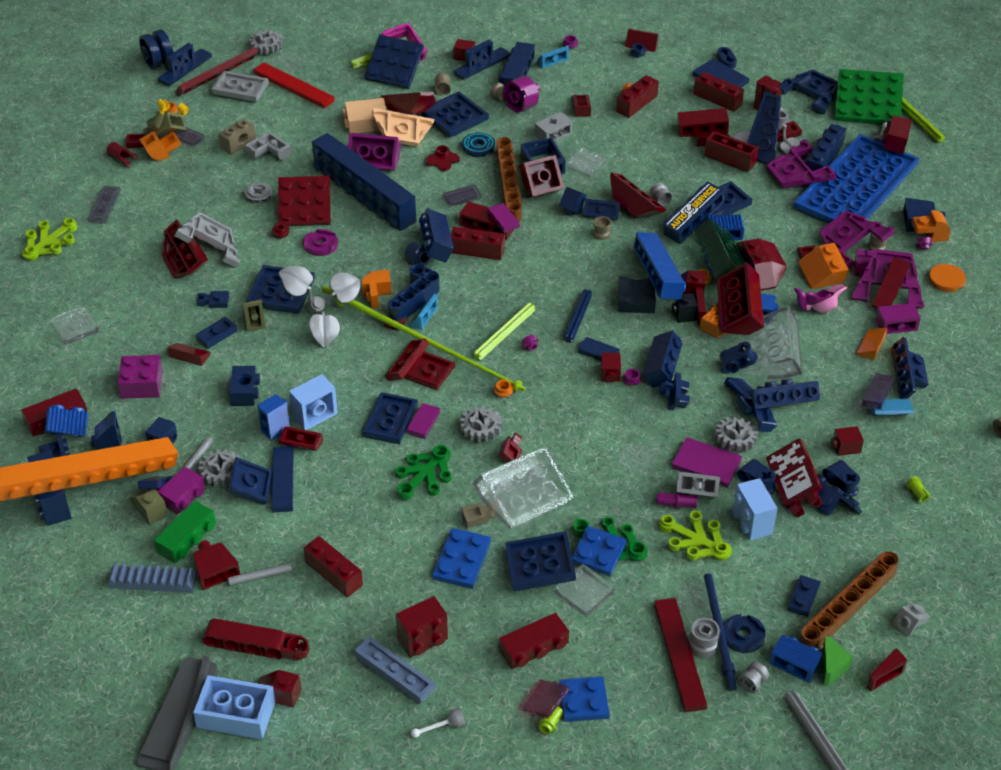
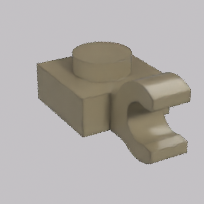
[461,502,500,527]

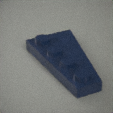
[747,92,781,164]

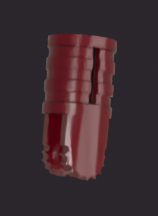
[106,142,137,167]

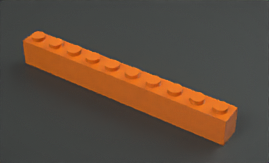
[0,437,178,501]

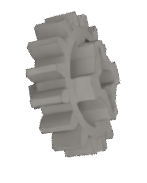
[249,29,283,55]
[460,406,502,443]
[714,417,758,453]
[199,449,240,487]

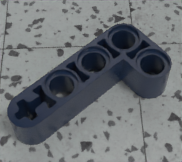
[388,264,440,321]

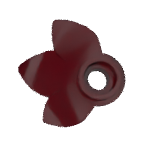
[427,145,460,171]

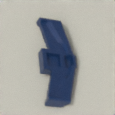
[724,377,777,432]

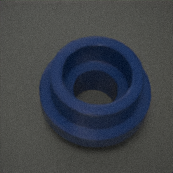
[630,43,646,57]

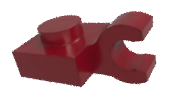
[498,432,522,467]

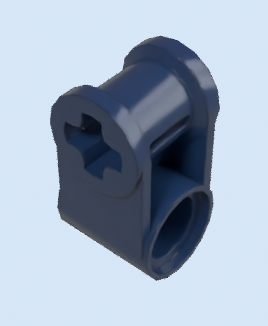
[719,342,758,374]
[737,459,776,495]
[823,460,860,497]

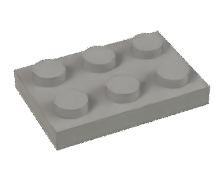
[212,71,269,102]

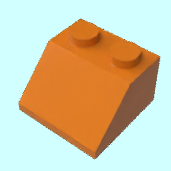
[798,243,849,290]

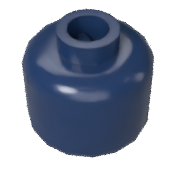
[405,242,430,266]

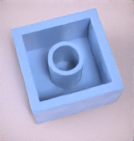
[289,374,338,430]
[732,478,777,540]

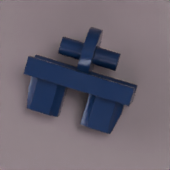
[658,372,690,410]

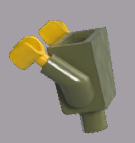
[143,99,189,138]

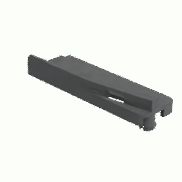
[136,656,218,770]

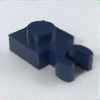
[196,291,230,308]

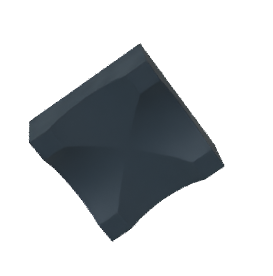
[618,276,656,313]

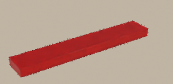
[253,62,335,108]

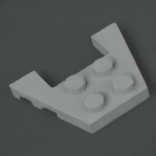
[175,212,240,268]

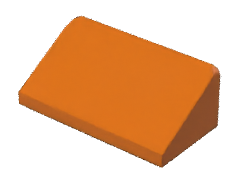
[856,328,888,360]

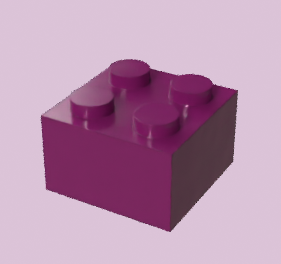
[117,355,163,399]

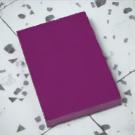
[672,437,743,488]

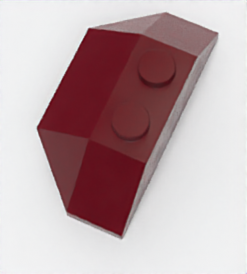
[381,92,436,116]
[610,172,666,218]
[162,219,208,279]
[734,238,787,291]

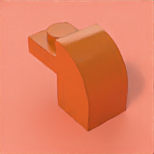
[139,131,182,161]
[911,210,950,242]
[362,270,392,308]

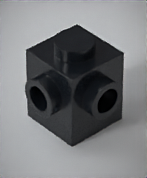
[672,293,697,323]

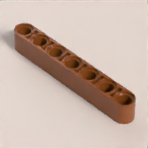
[496,137,522,222]
[799,551,899,649]

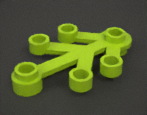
[22,218,77,261]
[659,511,732,561]

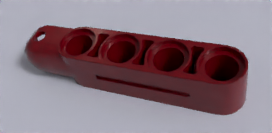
[202,618,310,660]

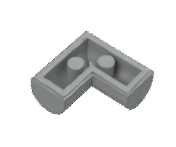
[244,132,291,160]

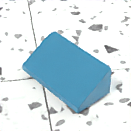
[537,46,569,68]
[409,294,438,330]
[871,399,914,415]

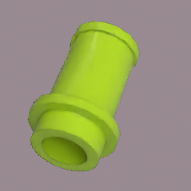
[906,476,930,503]
[539,705,563,735]

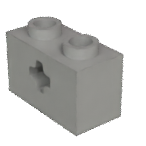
[535,112,573,142]
[677,471,720,497]

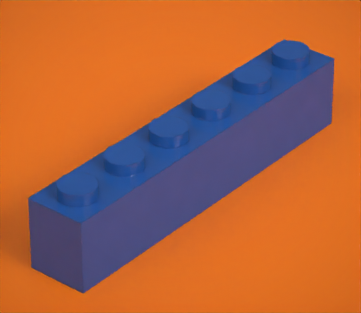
[633,232,686,299]

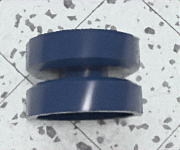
[139,29,174,69]

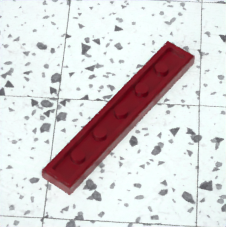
[175,47,258,96]
[654,598,707,713]

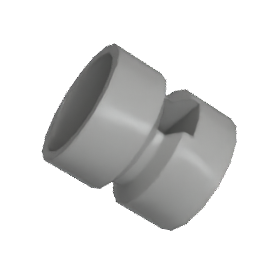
[689,618,720,658]

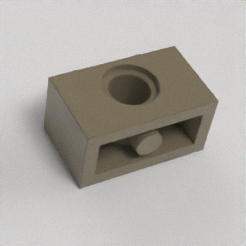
[218,119,256,156]

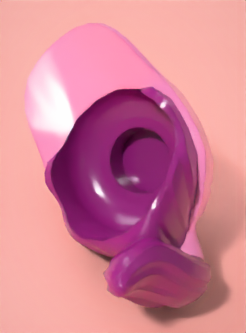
[794,284,847,313]

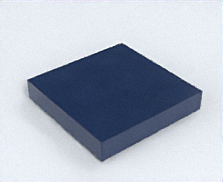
[227,457,273,505]

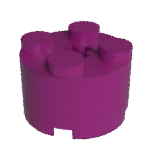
[503,75,540,113]

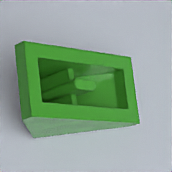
[822,636,853,685]

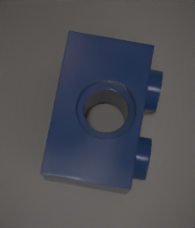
[229,366,260,406]

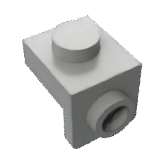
[892,603,931,637]

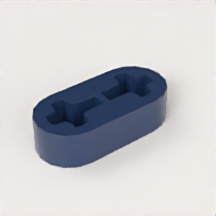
[717,47,737,69]

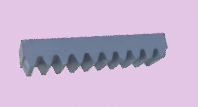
[108,563,197,593]
[354,636,436,704]

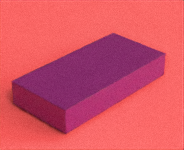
[488,203,520,233]
[407,403,441,439]

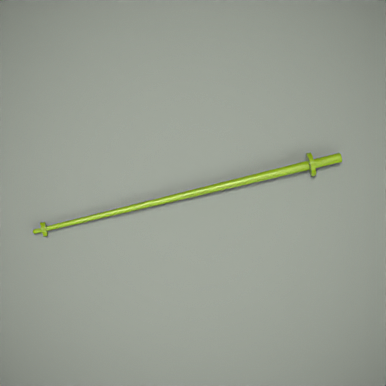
[322,285,526,392]

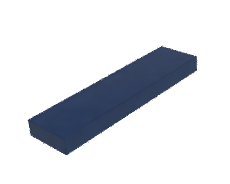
[272,446,294,512]

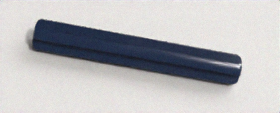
[564,289,592,343]

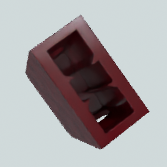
[193,540,240,590]

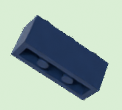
[642,330,683,387]

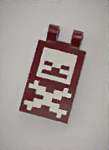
[766,438,823,518]

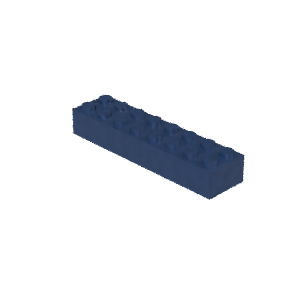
[312,133,416,231]

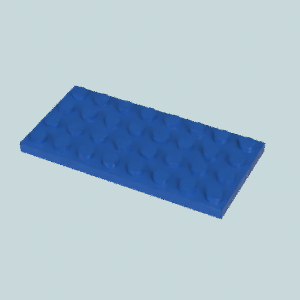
[794,134,920,223]

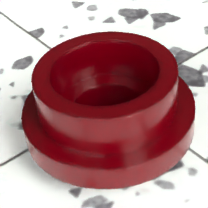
[272,223,290,239]

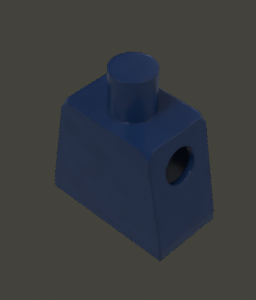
[903,198,945,232]

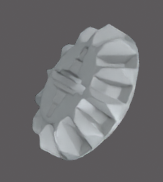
[245,183,272,203]

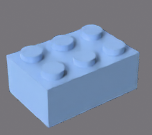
[193,675,276,740]

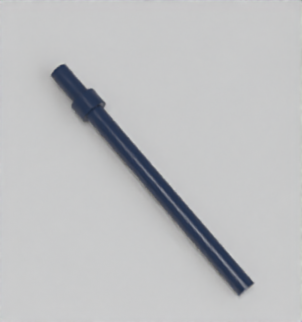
[704,573,737,691]

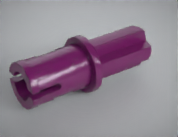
[656,492,698,509]

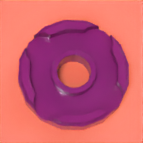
[303,229,339,256]

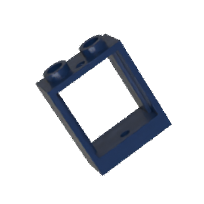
[520,137,566,175]

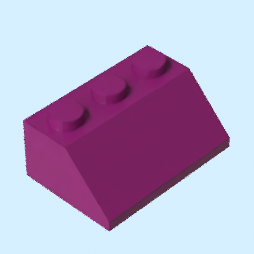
[347,133,401,171]

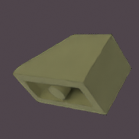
[241,300,266,332]
[130,489,168,525]

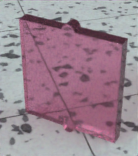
[519,679,570,718]

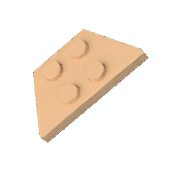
[372,108,434,147]

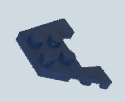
[780,69,838,114]

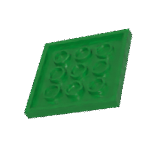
[835,69,904,125]

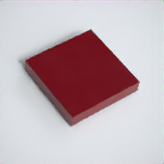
[404,351,455,391]

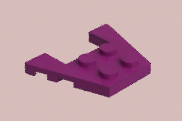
[767,139,836,188]
[819,211,895,269]
[851,249,924,309]

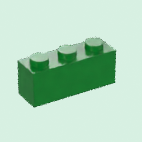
[154,500,216,564]

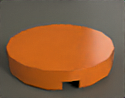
[929,264,966,292]

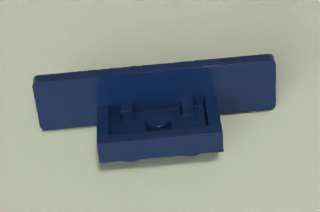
[454,39,511,79]
[158,43,212,86]
[891,337,929,399]
[751,379,820,409]
[805,474,862,516]

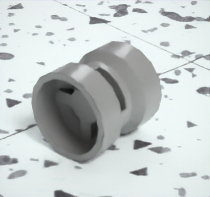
[650,182,673,206]
[738,661,769,693]

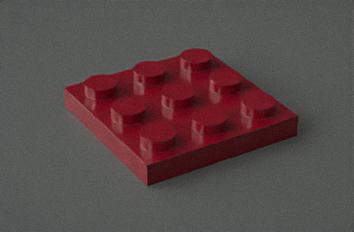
[278,176,331,226]

